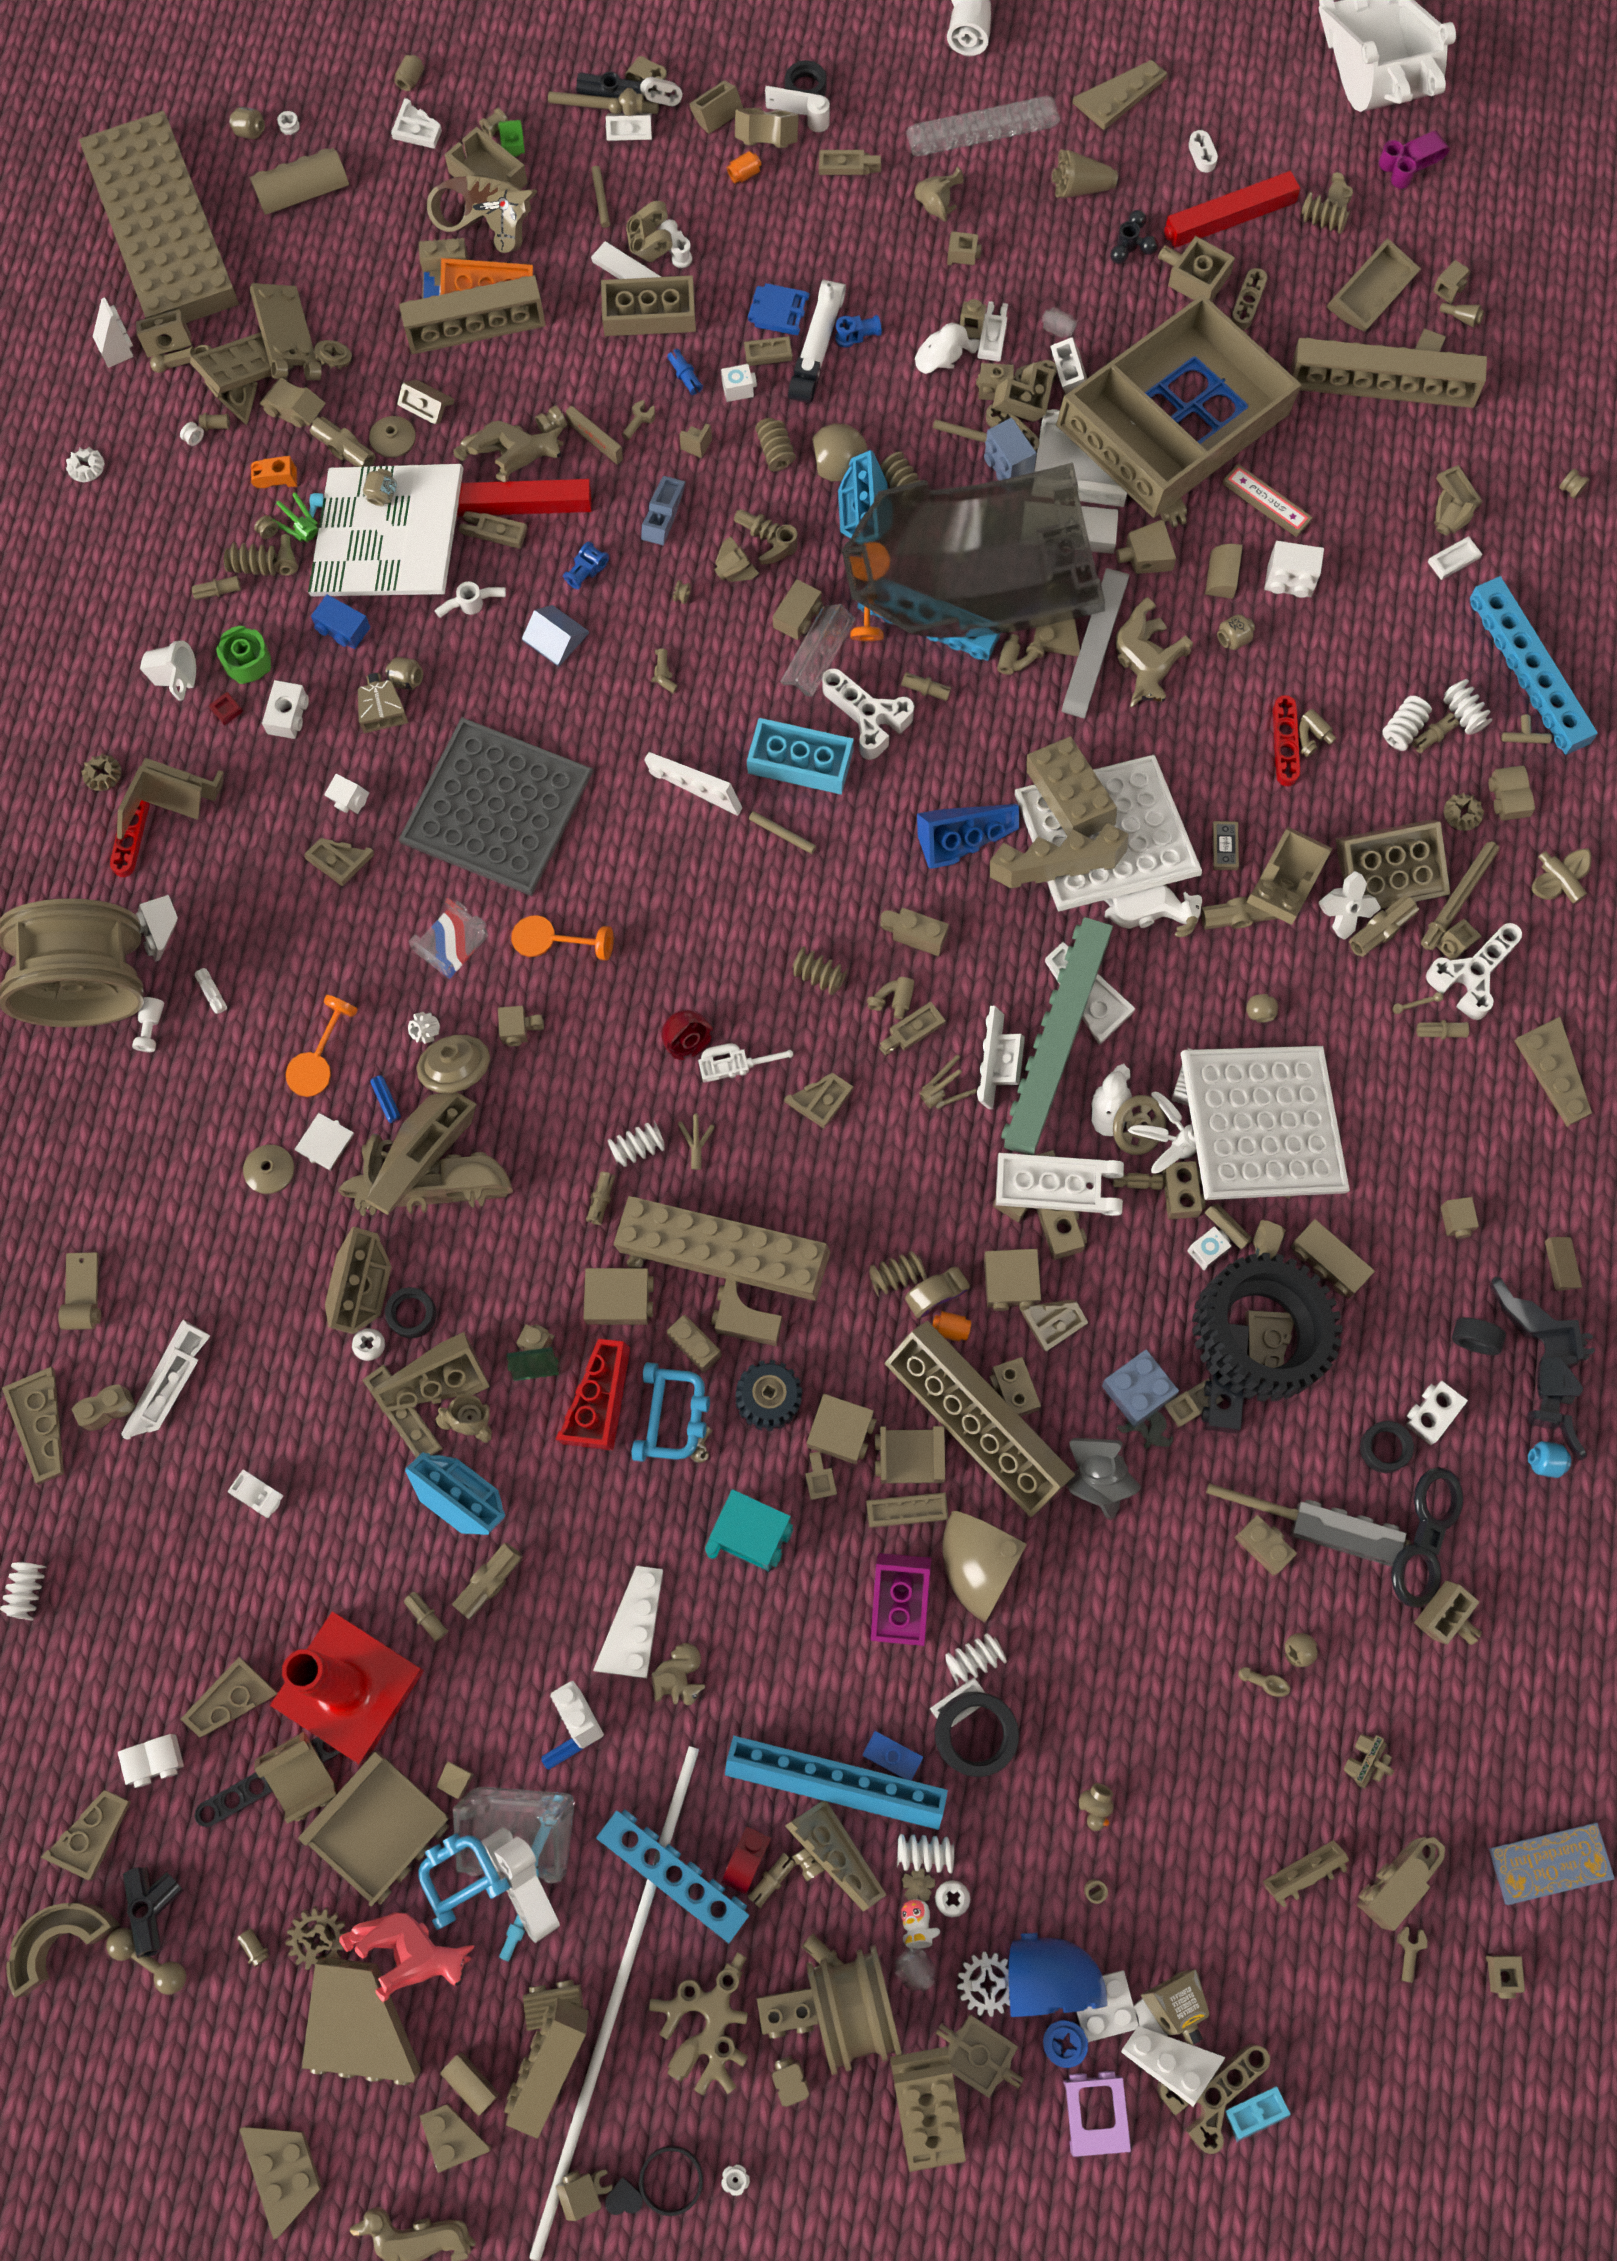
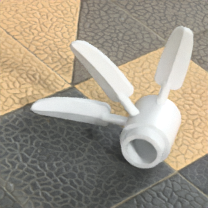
[1128,1092,1197,1173]

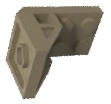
[1247,827,1332,925]

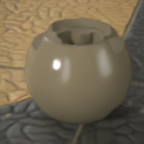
[1246,994,1279,1023]
[1285,1633,1317,1667]

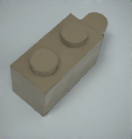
[880,908,949,956]

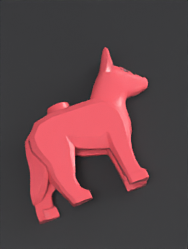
[339,1912,475,2002]

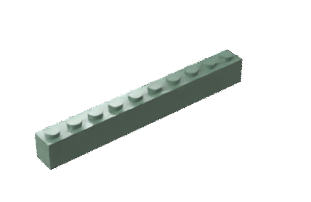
[1001,917,1113,1155]

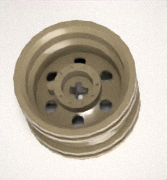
[806,1945,902,2075]

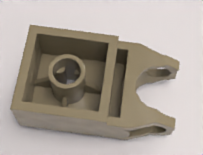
[1356,1837,1445,1931]

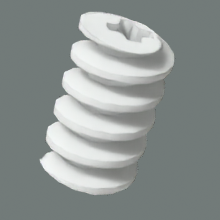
[1444,679,1492,735]
[1383,696,1432,751]
[607,1121,665,1167]
[0,1562,47,1621]
[945,1633,1007,1686]
[897,1834,954,1873]

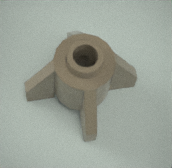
[1434,490,1476,536]
[714,536,759,582]

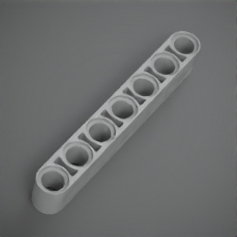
[1061,568,1130,719]

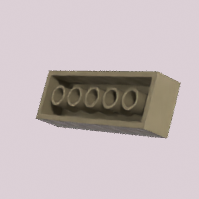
[399,275,546,354]

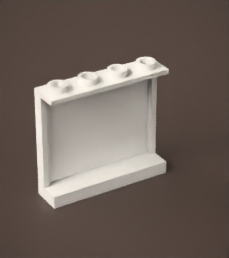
[1031,409,1136,507]

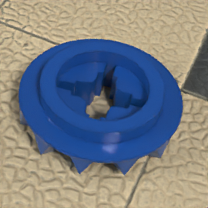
[1043,2019,1089,2068]

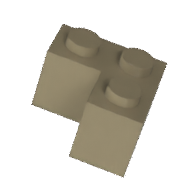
[993,363,1055,422]

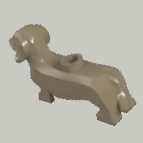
[350,2207,476,2261]

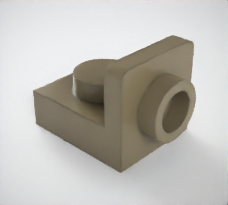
[1436,919,1481,960]

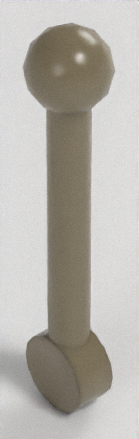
[1392,992,1444,1014]

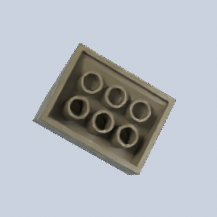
[1336,819,1450,909]

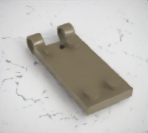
[250,283,321,381]

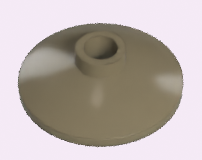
[369,416,416,458]
[243,1145,294,1194]

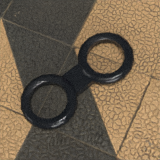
[1391,1467,1464,1608]

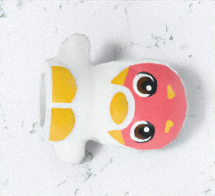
[901,1899,940,1949]

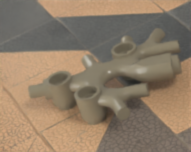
[649,1952,748,2096]

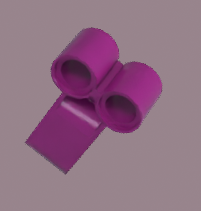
[1379,131,1450,189]

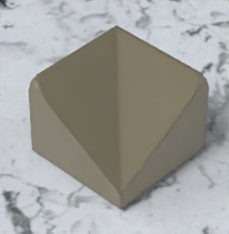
[437,1762,474,1800]

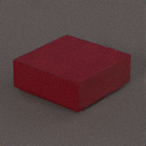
[208,692,243,726]

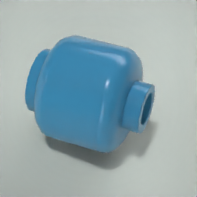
[1528,1441,1571,1478]

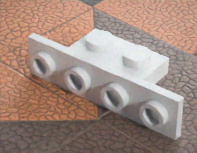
[977,1006,1025,1109]

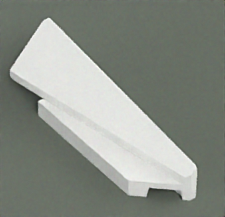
[121,1320,210,1439]

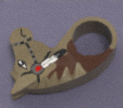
[427,175,537,253]

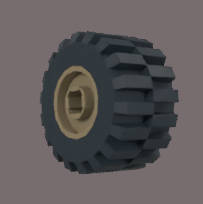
[735,1360,802,1431]

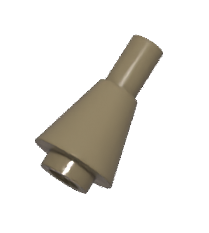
[1440,303,1484,328]
[274,534,298,576]

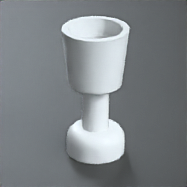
[132,997,164,1052]

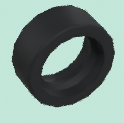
[785,60,827,97]
[385,1287,437,1339]
[1452,1317,1506,1355]
[1360,1421,1414,1474]

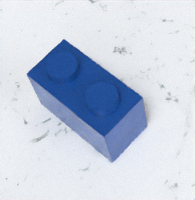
[311,594,371,649]

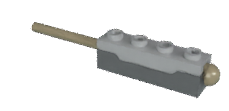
[1206,1483,1412,1567]

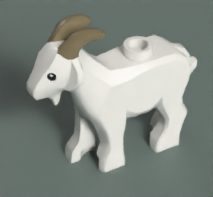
[1104,885,1202,938]

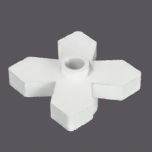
[1319,871,1381,940]

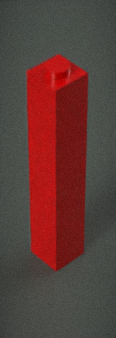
[1164,171,1301,248]
[456,479,591,516]

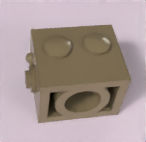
[976,363,1016,400]

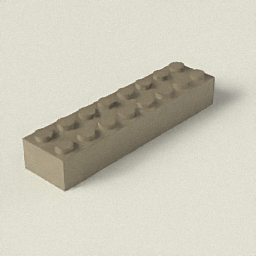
[1290,338,1487,408]
[613,1196,830,1301]
[884,1321,1075,1517]

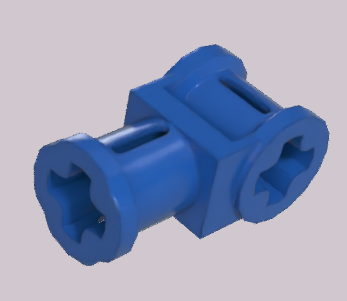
[835,315,882,348]
[563,541,609,589]

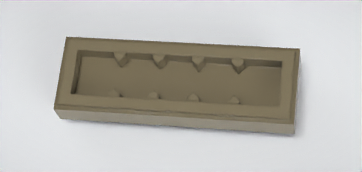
[866,1492,949,1528]

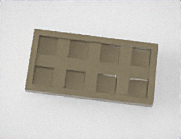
[190,332,294,394]

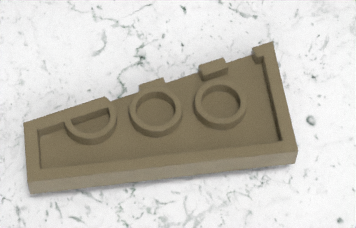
[1073,60,1167,130]
[1514,1017,1592,1127]
[785,1801,886,1912]

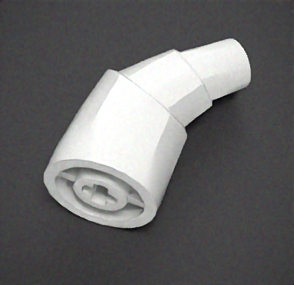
[947,0,991,56]

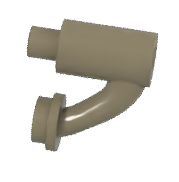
[997,634,1044,675]
[1299,709,1337,758]
[867,977,915,1019]

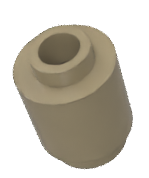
[395,55,424,91]

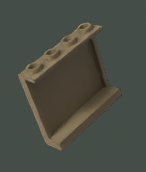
[298,1751,450,1907]

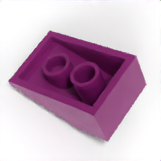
[871,1553,932,1646]

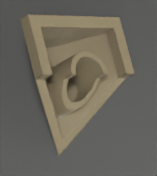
[205,380,257,425]

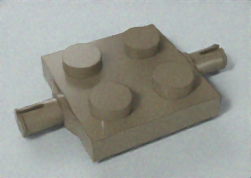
[935,2014,1024,2098]

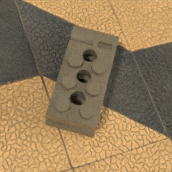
[890,2046,966,2172]

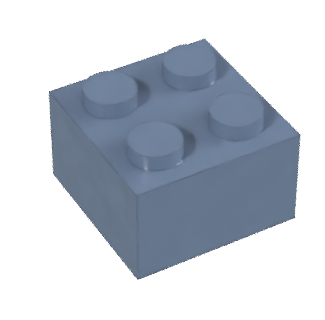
[984,417,1036,491]
[1102,1350,1179,1428]

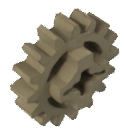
[286,1906,347,1970]

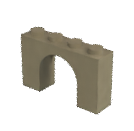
[711,1279,782,1346]

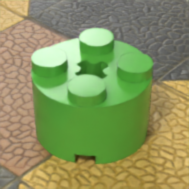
[217,626,271,684]

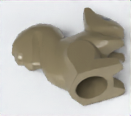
[652,1643,705,1706]

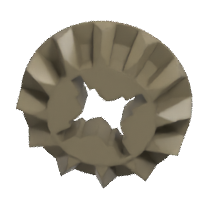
[314,340,352,369]
[81,753,121,791]
[1444,792,1484,831]

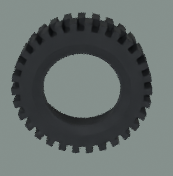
[1192,1253,1342,1402]

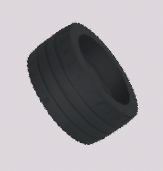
[935,1691,1019,1777]

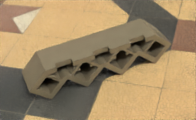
[990,823,1129,888]

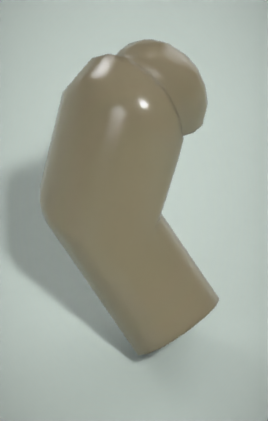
[691,1426,712,1463]

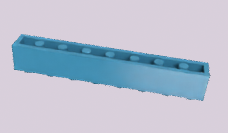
[725,1736,948,1830]

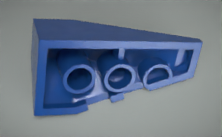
[917,804,1019,869]

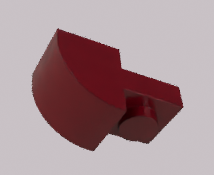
[721,1826,771,1894]

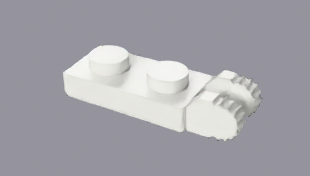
[978,301,1008,361]

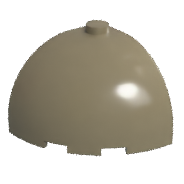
[942,1511,1027,1623]

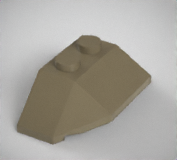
[325,1227,392,1334]

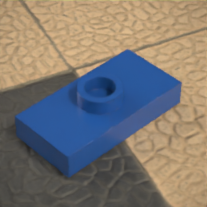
[862,1731,923,1781]

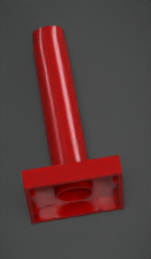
[270,1611,424,1765]

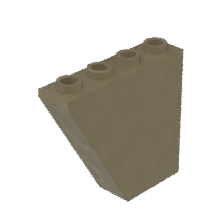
[302,1957,420,2085]

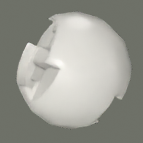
[352,1328,385,1361]
[935,1880,971,1917]

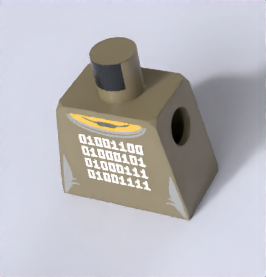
[1141,1969,1209,2045]

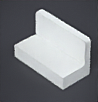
[606,113,652,140]

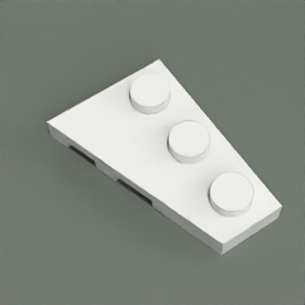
[1121,2026,1225,2107]

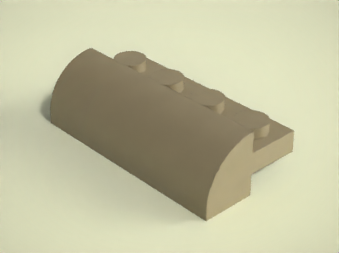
[249,148,349,215]

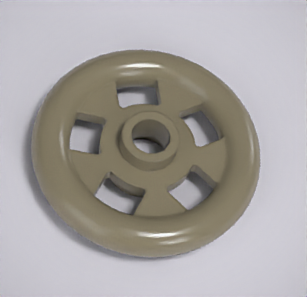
[1113,1095,1166,1155]

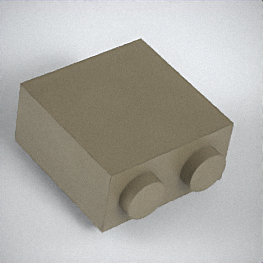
[984,1249,1041,1311]
[806,1394,877,1465]

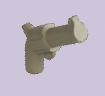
[651,649,678,693]

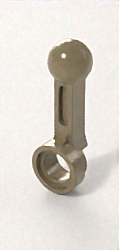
[150,345,212,373]

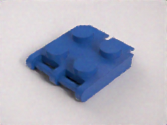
[748,283,810,335]

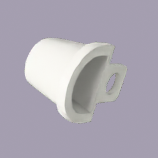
[140,641,196,701]

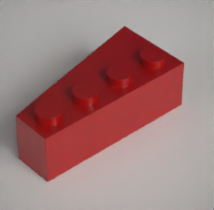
[556,1339,630,1451]

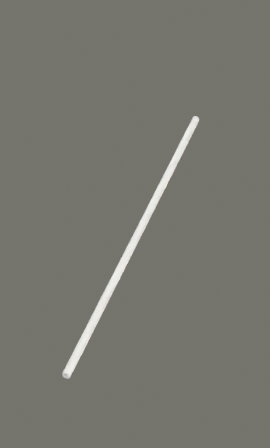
[529,1746,699,2261]

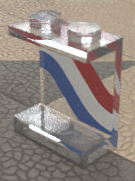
[409,898,489,979]

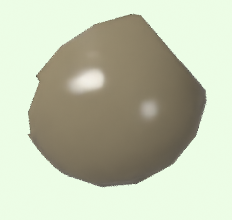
[812,423,868,481]

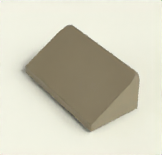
[1545,1237,1582,1291]

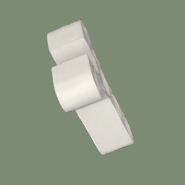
[822,669,914,760]
[1426,923,1522,1020]
[481,1827,560,1943]

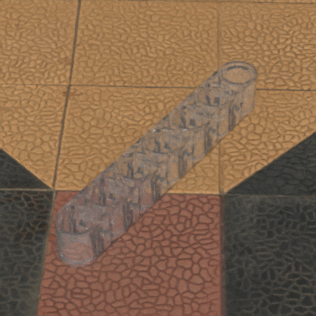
[906,96,1060,156]

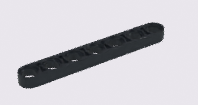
[194,1737,341,1827]

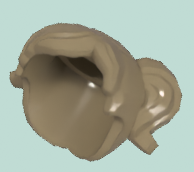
[435,1395,492,1443]

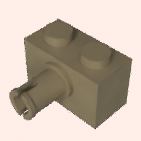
[1414,1581,1482,1645]

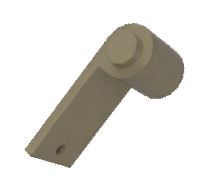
[58,1252,101,1330]

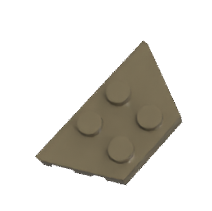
[239,2126,322,2240]

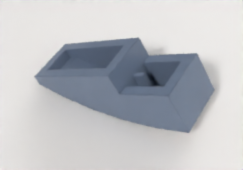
[641,476,685,545]

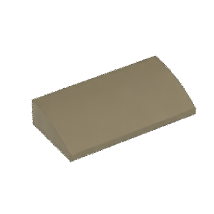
[1326,238,1421,331]

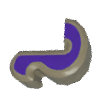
[905,1267,970,1319]

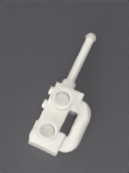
[698,1043,793,1083]

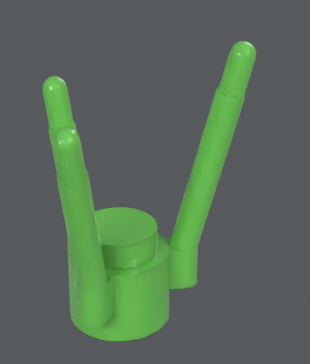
[272,492,319,542]

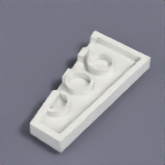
[644,752,742,816]
[593,1566,663,1678]

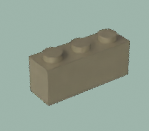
[1290,1219,1375,1299]

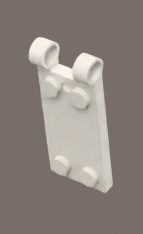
[996,1153,1124,1216]

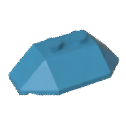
[838,450,890,543]
[405,1452,505,1535]

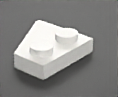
[391,98,442,149]

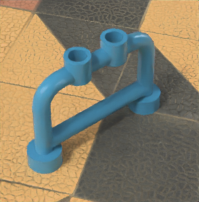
[632,1362,710,1462]
[418,1833,511,1931]

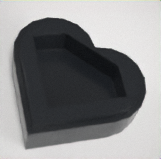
[605,2176,643,2215]

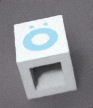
[721,364,757,402]
[1188,1226,1231,1271]

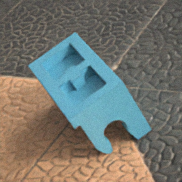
[1225,2086,1290,2142]

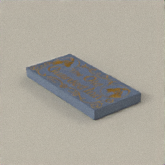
[1489,1823,1615,1905]

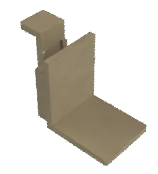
[117,758,224,839]

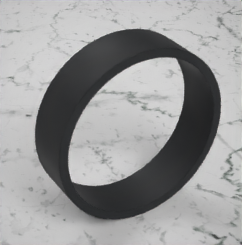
[639,2146,703,2216]

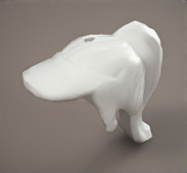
[915,323,980,374]
[1091,1064,1132,1136]

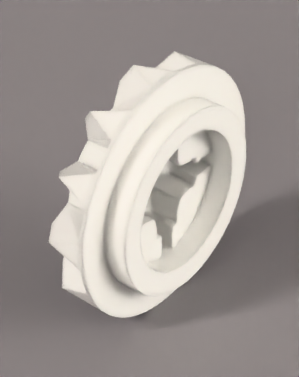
[66,447,104,482]

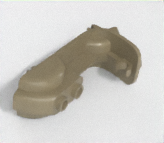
[338,1133,513,1217]

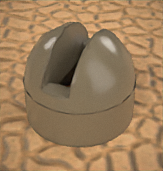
[1084,1879,1108,1904]

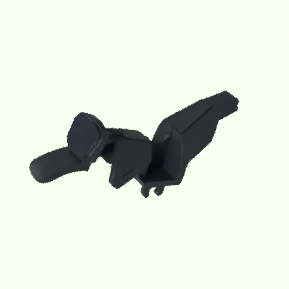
[1490,1277,1595,1461]

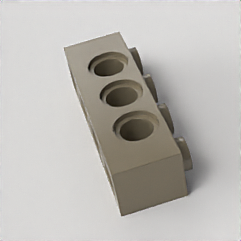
[1036,1150,1087,1260]

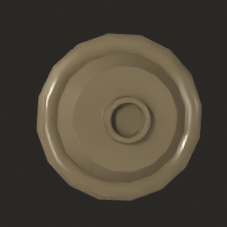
[417,1035,490,1093]

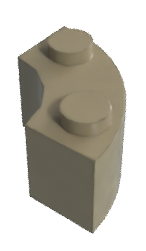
[735,108,799,148]
[260,377,326,428]

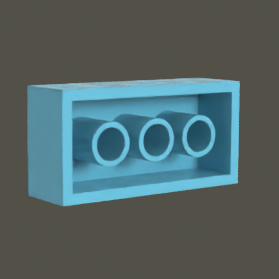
[747,718,853,795]

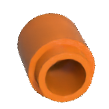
[727,151,761,184]
[932,1311,971,1342]

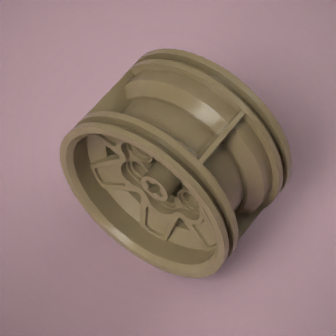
[0,898,144,1027]

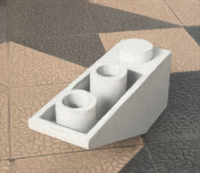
[93,298,133,368]

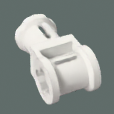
[658,219,692,268]

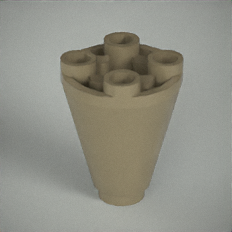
[1052,149,1118,198]

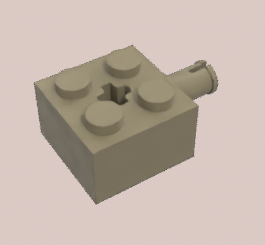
[1158,236,1235,301]

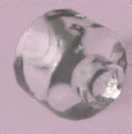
[895,1947,936,1992]

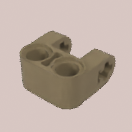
[626,201,673,262]

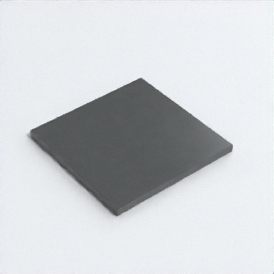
[398,717,593,896]

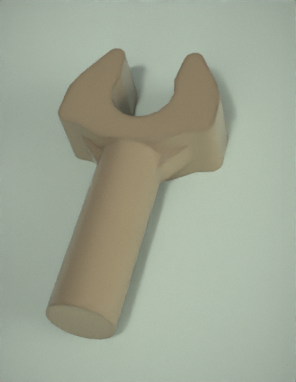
[622,400,655,440]
[1397,1926,1427,1983]

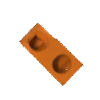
[251,456,297,488]

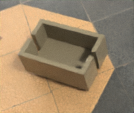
[445,127,528,189]

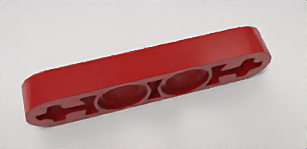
[1273,695,1300,786]
[110,800,150,877]

